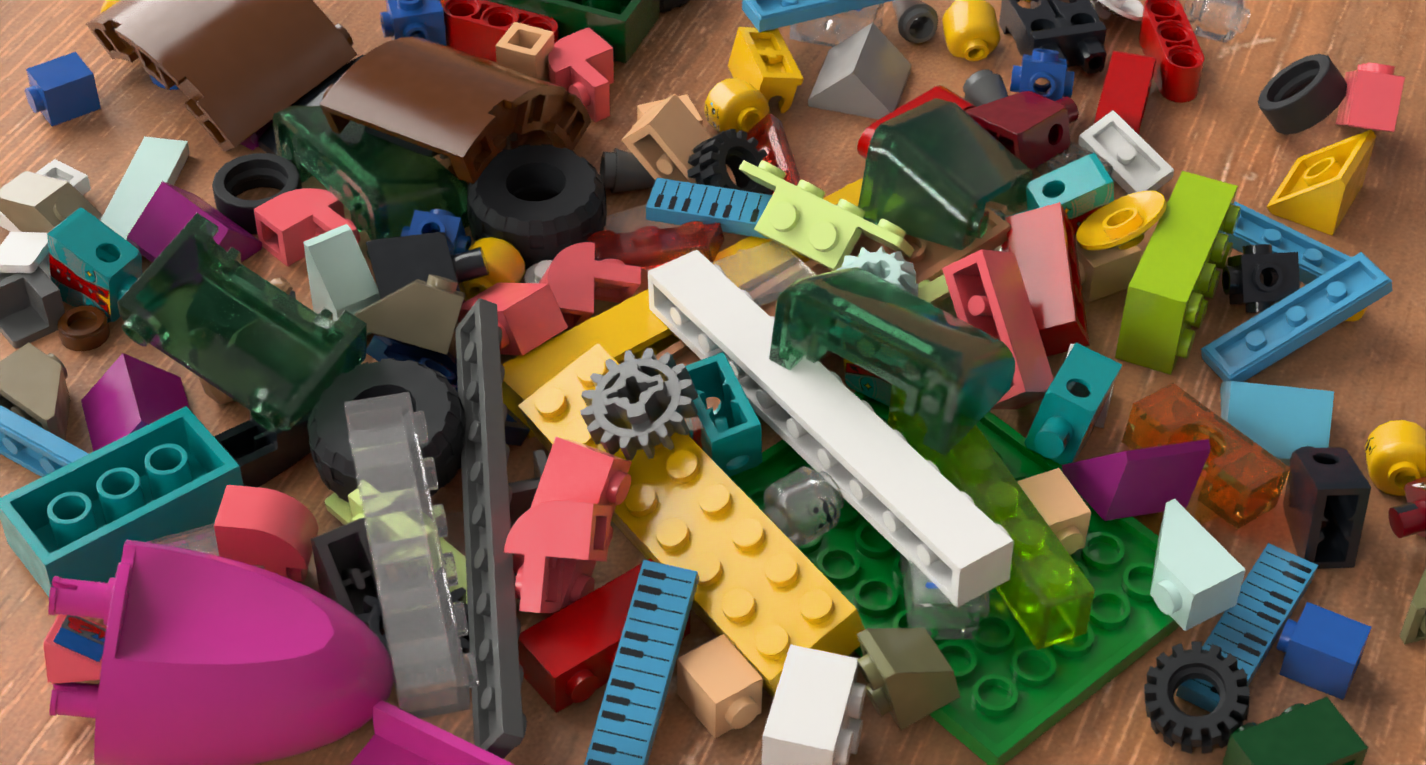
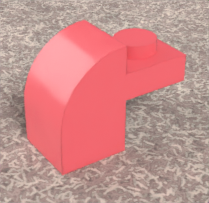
[548,27,614,122]
[254,188,361,267]
[539,242,641,330]
[214,485,319,582]
[504,501,612,613]

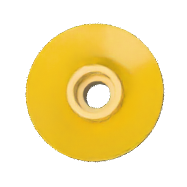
[1076,191,1167,250]

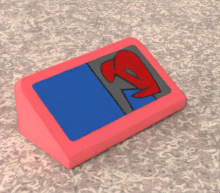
[43,614,107,684]

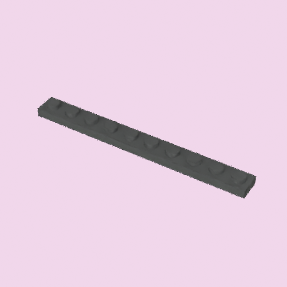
[455,298,527,759]

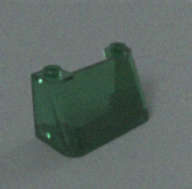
[858,98,1033,250]
[273,106,469,261]
[117,213,367,432]
[769,267,1015,456]

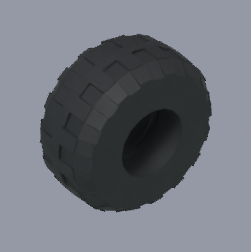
[467,144,607,269]
[307,358,466,509]

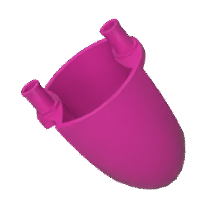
[48,540,394,765]

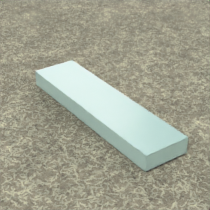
[100,136,190,240]

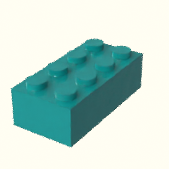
[0,406,244,597]

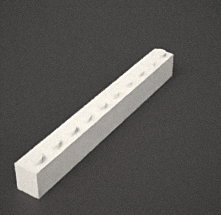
[648,250,1014,608]

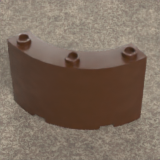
[86,0,358,152]
[319,37,591,184]

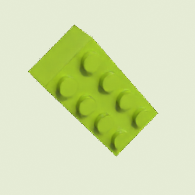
[1115,171,1241,375]

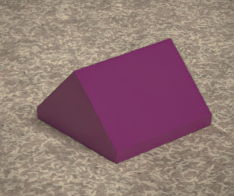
[127,181,262,292]
[81,353,190,452]
[1061,439,1211,521]

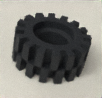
[687,129,772,195]
[1144,641,1249,754]

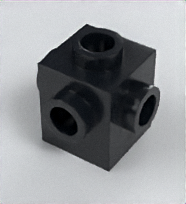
[1222,244,1300,313]

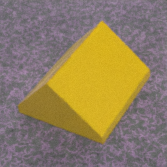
[1267,129,1376,236]

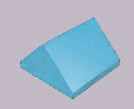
[1220,381,1334,466]

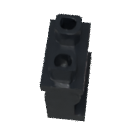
[999,0,1107,80]

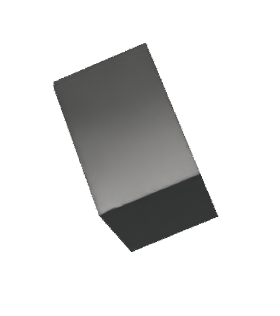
[311,518,391,629]

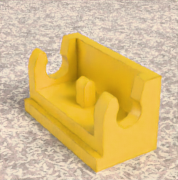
[728,27,804,114]

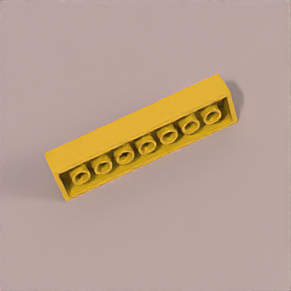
[517,342,865,699]

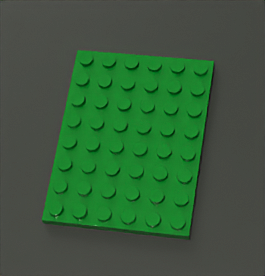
[729,375,1180,765]

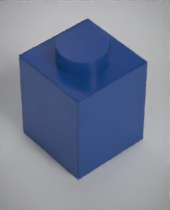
[25,52,101,126]
[1276,602,1372,700]

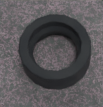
[1258,54,1347,135]
[212,153,302,235]

